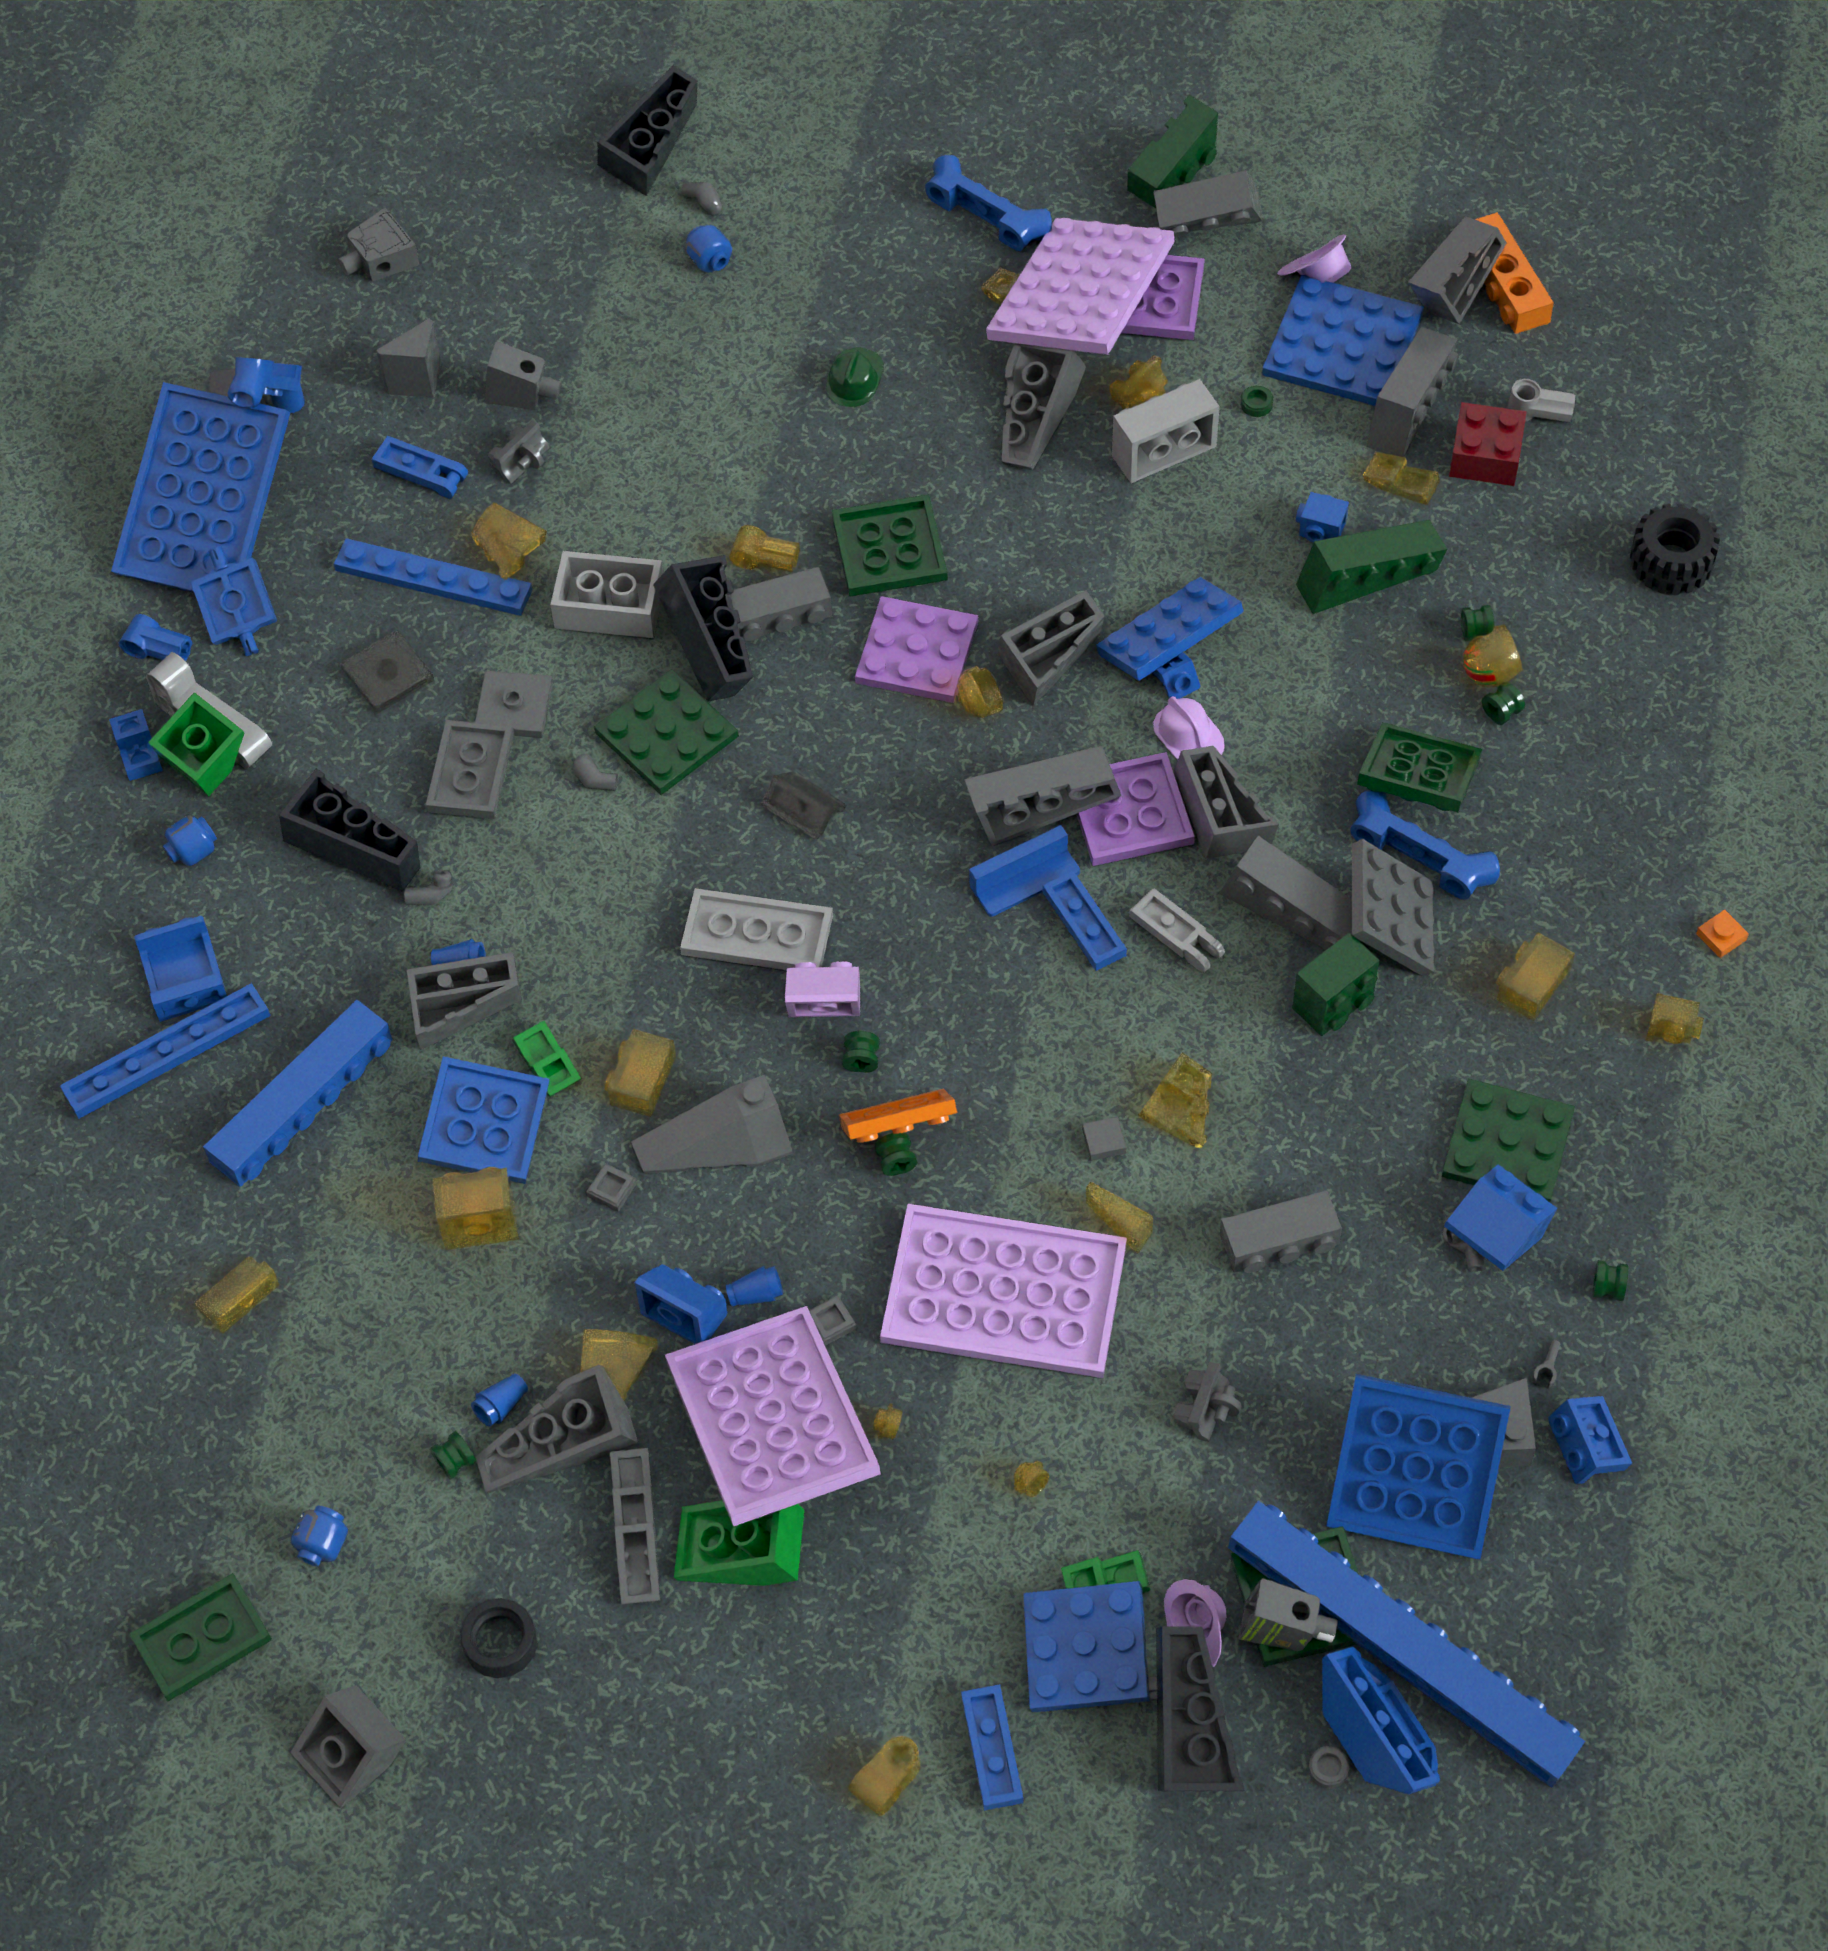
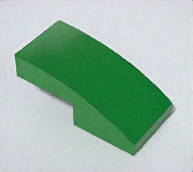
[512,1021,581,1097]
[1061,1550,1151,1593]

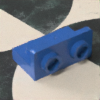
[1548,1396,1632,1484]

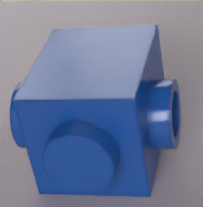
[1295,492,1349,542]

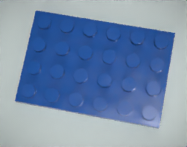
[111,382,290,593]

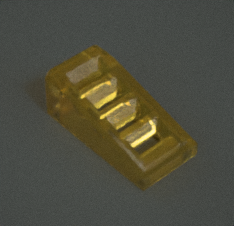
[1086,1182,1153,1253]

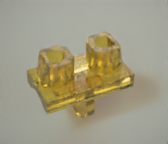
[1109,355,1168,410]

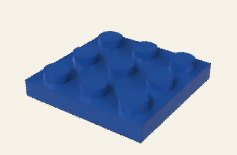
[418,1056,550,1184]
[1023,1581,1150,1712]

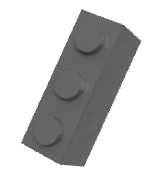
[731,567,832,641]
[1220,1190,1342,1273]

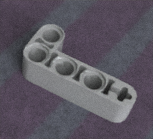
[146,652,272,769]

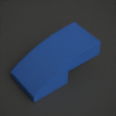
[109,709,163,781]

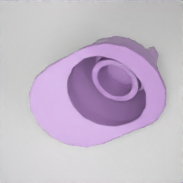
[1278,234,1351,283]
[1153,696,1224,760]
[1164,1579,1227,1667]

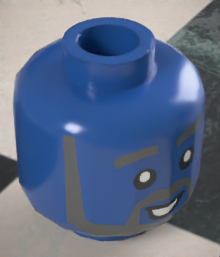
[685,225,732,272]
[163,815,217,866]
[291,1505,348,1567]

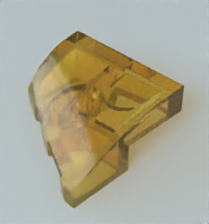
[472,502,547,580]
[1138,1052,1212,1149]
[580,1329,658,1401]

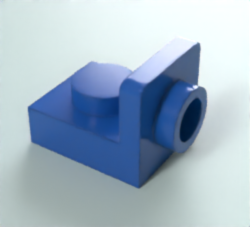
[1152,652,1200,699]

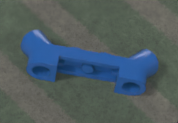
[925,155,1052,251]
[227,357,305,413]
[1350,790,1500,900]

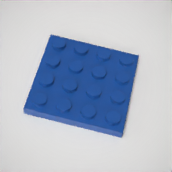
[1262,274,1424,406]
[1327,1374,1511,1559]

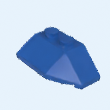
[1322,1647,1440,1794]

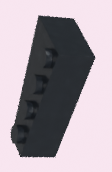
[653,555,753,702]
[279,768,421,892]

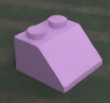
[785,962,860,1017]

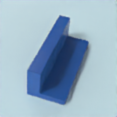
[969,825,1080,917]

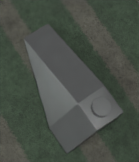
[1002,343,1086,470]
[631,1075,793,1174]
[476,1364,638,1493]

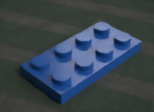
[1096,577,1244,681]

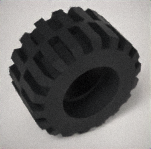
[1630,503,1720,595]

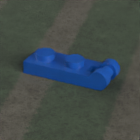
[372,436,468,499]

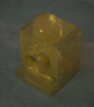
[1646,993,1704,1044]

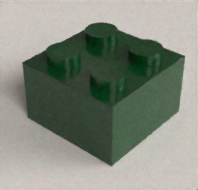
[1292,932,1379,1036]

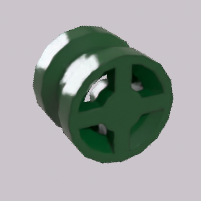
[1460,605,1495,641]
[1481,682,1525,725]
[842,1031,880,1073]
[875,1133,918,1176]
[1592,1260,1628,1301]
[430,1431,477,1480]

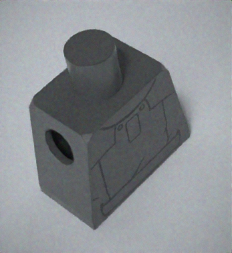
[338,207,420,281]

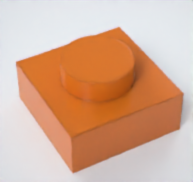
[1696,910,1749,958]

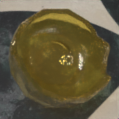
[957,666,1003,718]

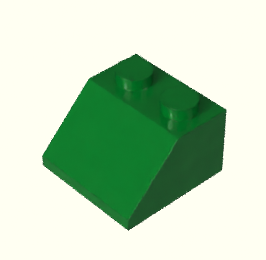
[148,692,245,797]

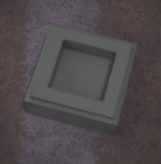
[1082,1116,1127,1161]
[586,1163,637,1212]
[809,1295,857,1346]

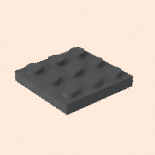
[1352,839,1434,976]

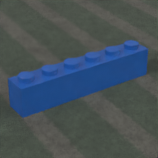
[203,1000,393,1187]

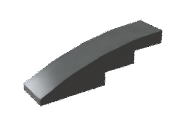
[610,1448,660,1605]

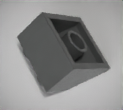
[290,1685,406,1808]

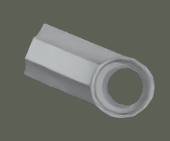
[1507,379,1575,422]

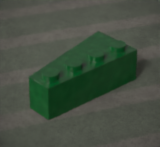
[1296,520,1447,614]

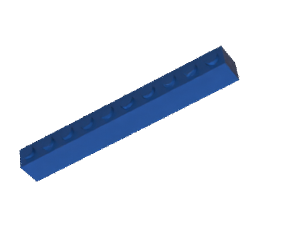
[1228,1501,1585,1788]

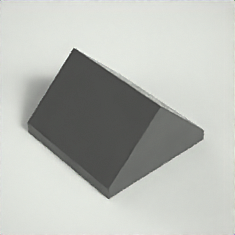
[376,318,441,398]

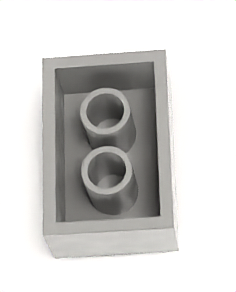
[1112,379,1219,483]
[550,551,663,638]

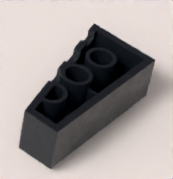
[597,65,698,196]
[1156,1626,1245,1791]

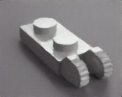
[1129,888,1225,973]

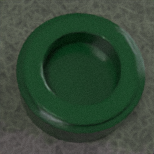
[1240,385,1273,417]

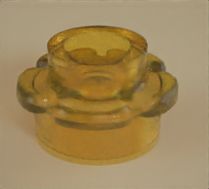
[873,1403,903,1440]
[1014,1460,1049,1497]

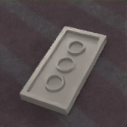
[680,888,833,970]

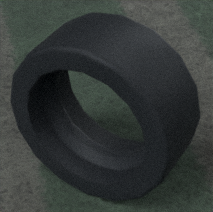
[460,1598,538,1679]

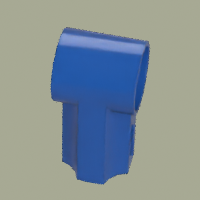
[119,614,193,662]

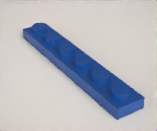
[334,539,533,616]
[60,983,270,1119]

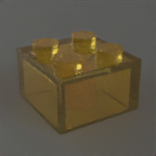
[433,1167,519,1250]

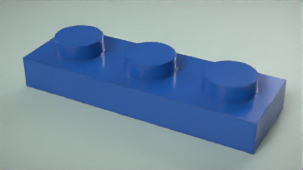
[1043,870,1127,971]
[961,1684,1023,1811]

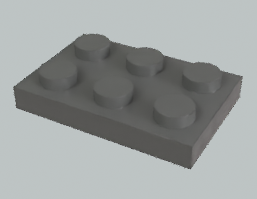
[426,720,514,819]

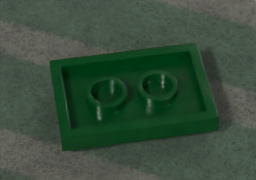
[130,1573,272,1702]

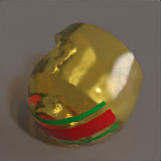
[1463,624,1522,688]

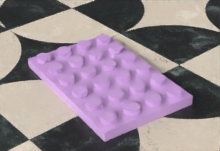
[986,218,1175,355]
[880,1204,1127,1378]
[665,1306,881,1526]

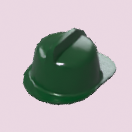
[826,347,884,407]

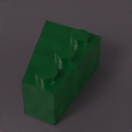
[1127,94,1218,209]

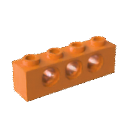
[1475,212,1554,334]

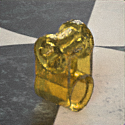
[849,1736,921,1817]

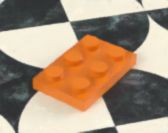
[839,1089,957,1143]

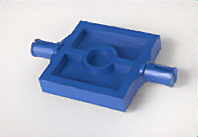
[191,546,277,656]

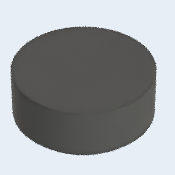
[1308,1746,1349,1789]

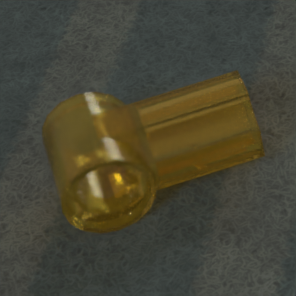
[729,525,800,572]

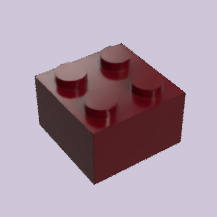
[1449,402,1527,486]

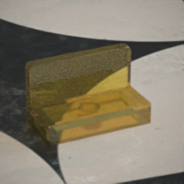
[195,1257,279,1334]

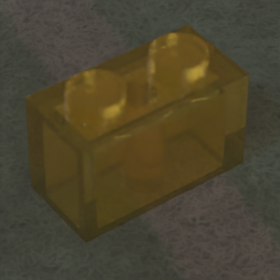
[1496,932,1575,1021]
[605,1029,676,1117]

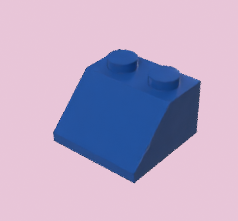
[1444,1165,1557,1271]
[635,1264,728,1344]

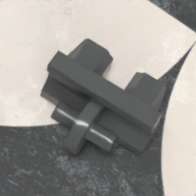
[488,421,550,484]
[1174,1362,1242,1442]

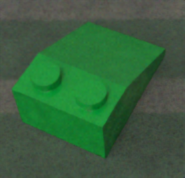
[674,1500,805,1586]

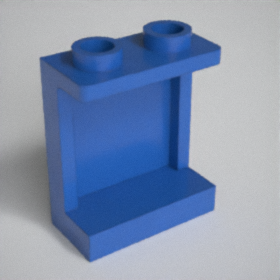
[134,916,227,1022]

